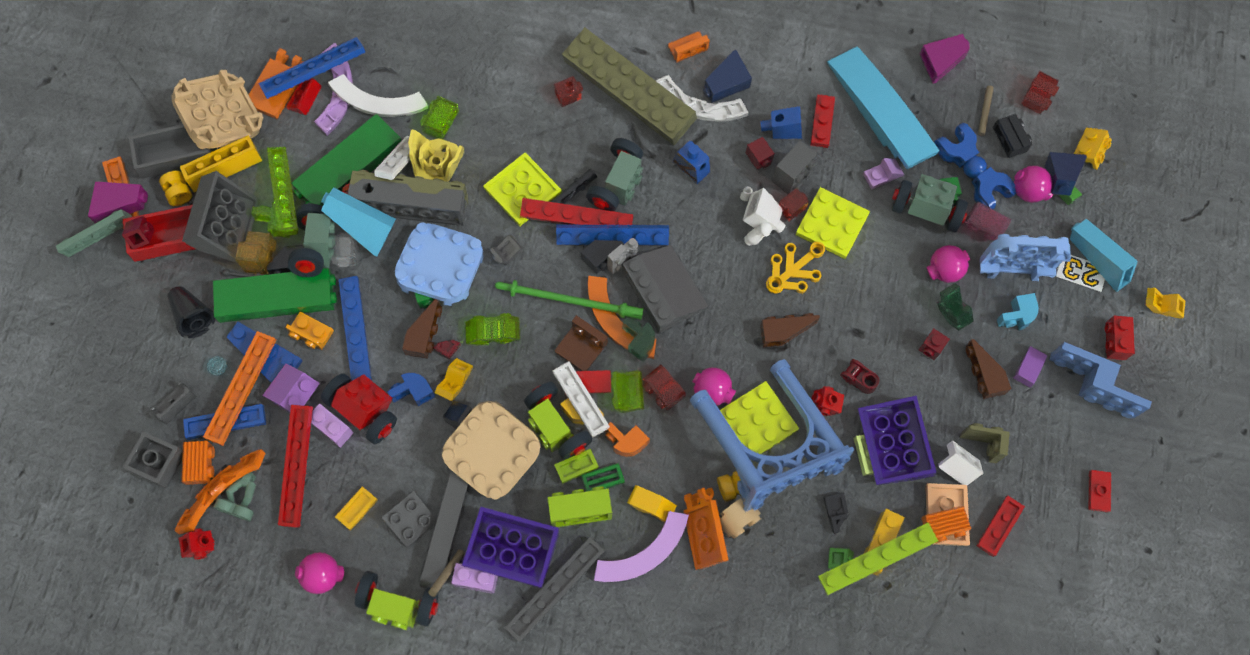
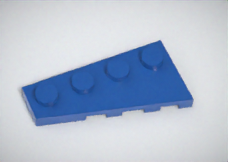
[227,322,303,383]

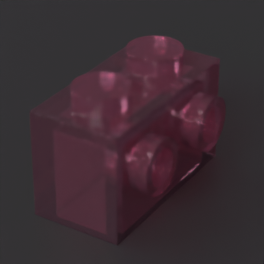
[964,202,1012,241]

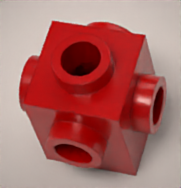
[811,386,844,416]
[178,528,214,560]

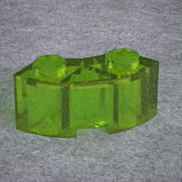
[465,313,520,345]

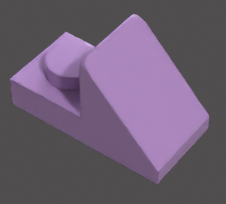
[863,158,904,190]

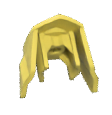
[408,129,464,182]

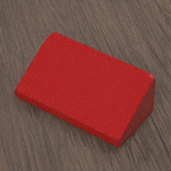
[286,78,322,115]
[576,370,611,393]

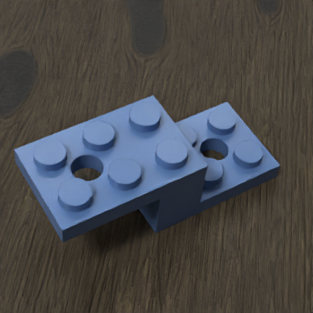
[1049,342,1152,418]

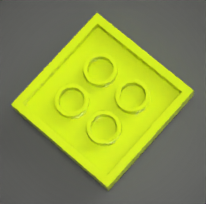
[483,152,562,226]
[795,187,870,259]
[720,381,799,461]

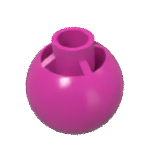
[1014,166,1053,203]
[926,245,970,283]
[692,367,736,406]
[295,552,344,594]

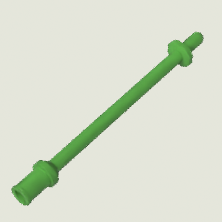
[495,280,644,320]

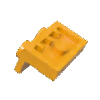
[285,312,334,350]

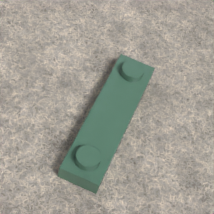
[56,209,132,257]

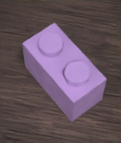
[311,403,353,448]
[451,563,498,594]

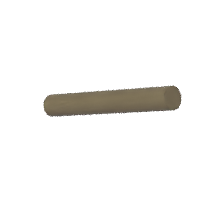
[978,86,994,136]
[428,549,465,597]

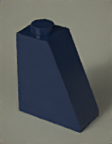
[703,50,752,103]
[1044,152,1087,195]

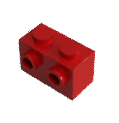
[1105,315,1135,360]

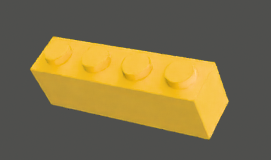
[180,135,262,192]

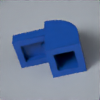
[387,373,435,406]

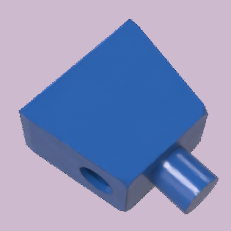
[761,106,802,139]

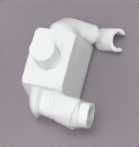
[740,187,785,246]

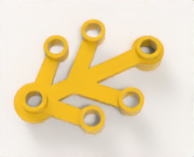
[766,242,825,294]

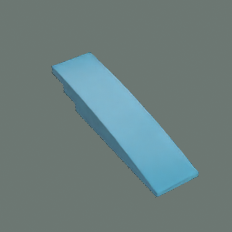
[827,46,939,170]

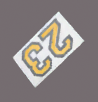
[1056,255,1105,292]

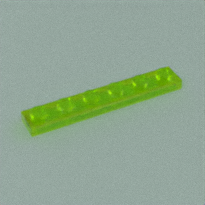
[267,147,298,236]

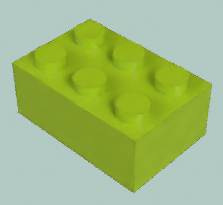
[548,486,612,527]

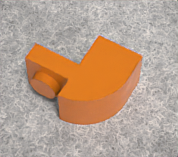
[605,422,650,457]

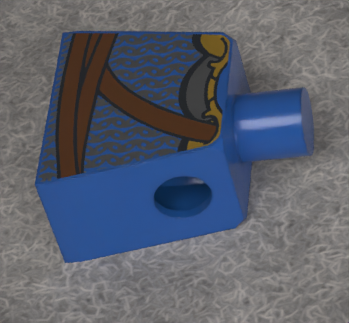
[673,141,710,184]

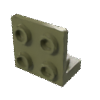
[959,423,1010,463]

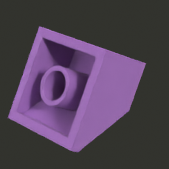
[263,364,320,414]

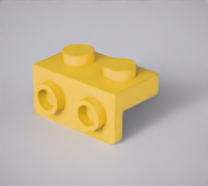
[1074,127,1112,169]

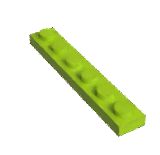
[818,523,938,596]

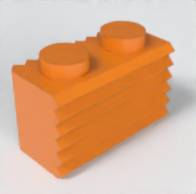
[181,441,215,485]
[921,506,971,543]

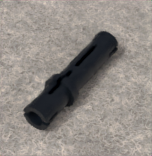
[550,168,597,204]

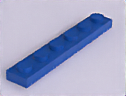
[258,37,365,99]
[556,225,669,245]
[338,276,372,381]

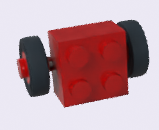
[320,373,397,444]

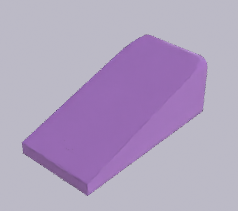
[1013,346,1047,387]

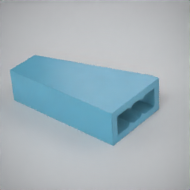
[321,187,396,256]
[1070,219,1138,292]

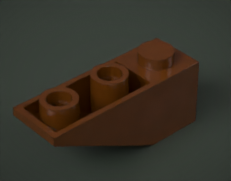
[402,299,442,359]
[760,313,820,347]
[965,339,1011,399]

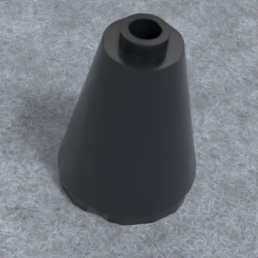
[167,286,215,338]

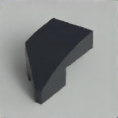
[823,492,849,534]

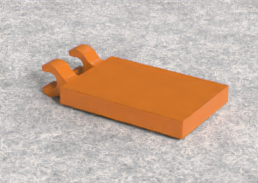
[248,49,303,119]
[683,488,729,570]

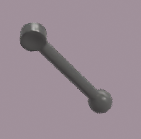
[223,269,261,277]

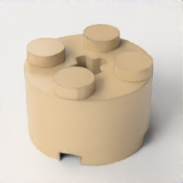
[720,497,761,539]

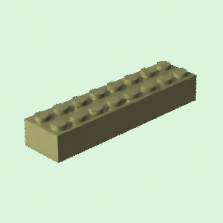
[562,27,697,146]

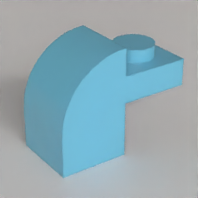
[997,293,1039,330]

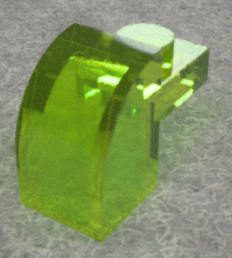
[251,202,292,238]

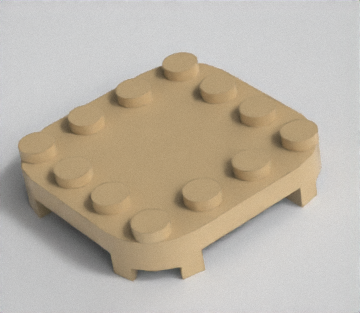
[171,70,263,149]
[442,401,540,500]

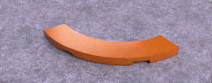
[588,276,657,359]
[174,449,266,535]

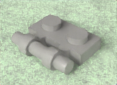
[607,238,638,275]

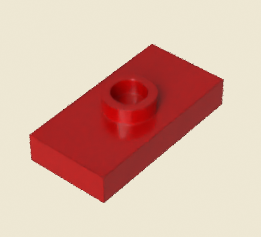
[1088,470,1111,513]

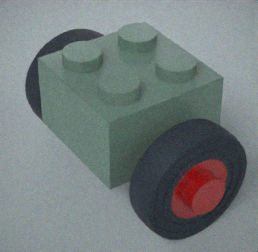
[586,138,643,211]
[892,174,968,233]
[288,203,336,277]

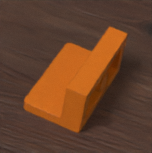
[668,31,710,63]

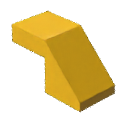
[1146,287,1186,319]
[435,358,473,401]
[627,485,677,523]

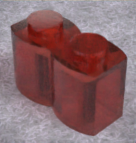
[1021,71,1059,114]
[643,365,686,411]

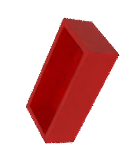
[123,205,195,262]

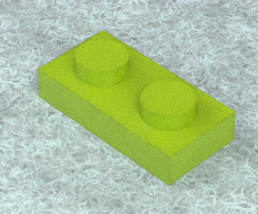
[554,449,599,484]

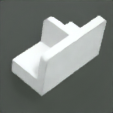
[938,440,983,485]

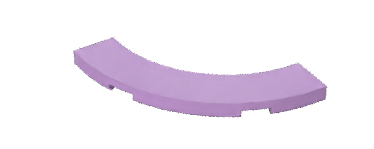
[314,43,353,136]
[594,511,689,582]

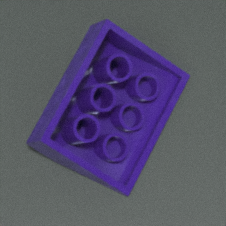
[858,395,936,485]
[462,507,559,588]

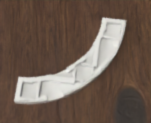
[328,74,429,117]
[655,75,749,122]

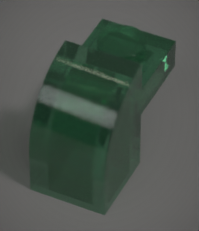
[937,283,974,331]
[622,317,655,362]

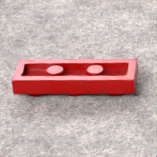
[810,94,835,148]
[976,495,1025,557]

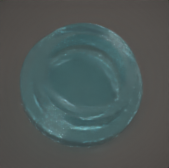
[207,356,227,376]

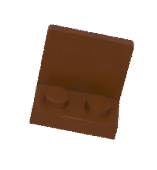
[555,315,608,371]

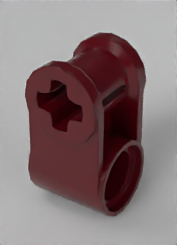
[840,359,879,394]

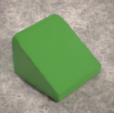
[1059,187,1082,206]
[828,548,854,569]

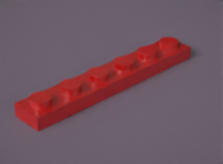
[520,198,633,225]
[278,405,313,528]

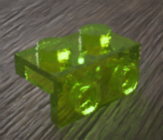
[611,370,644,413]

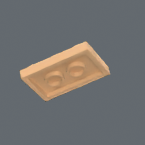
[926,483,970,546]

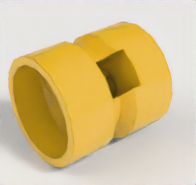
[159,171,192,206]
[717,471,742,502]

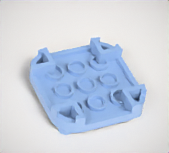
[395,222,483,306]
[980,234,1071,281]

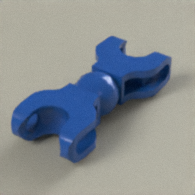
[934,123,1016,212]

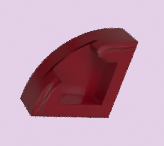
[433,340,461,360]

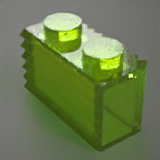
[421,96,459,139]

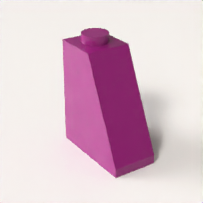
[920,34,970,84]
[88,181,148,223]

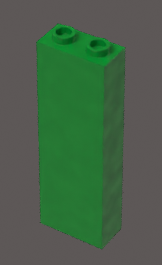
[291,114,402,207]
[213,268,337,323]

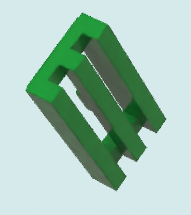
[581,463,625,492]

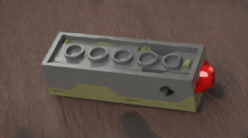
[342,170,469,226]

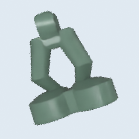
[213,472,256,522]

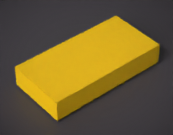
[335,486,378,531]

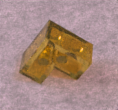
[235,231,276,275]

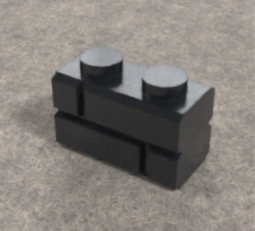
[992,114,1032,158]

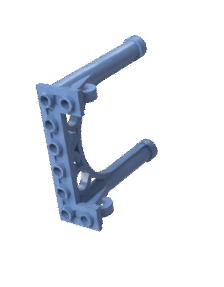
[690,359,854,512]

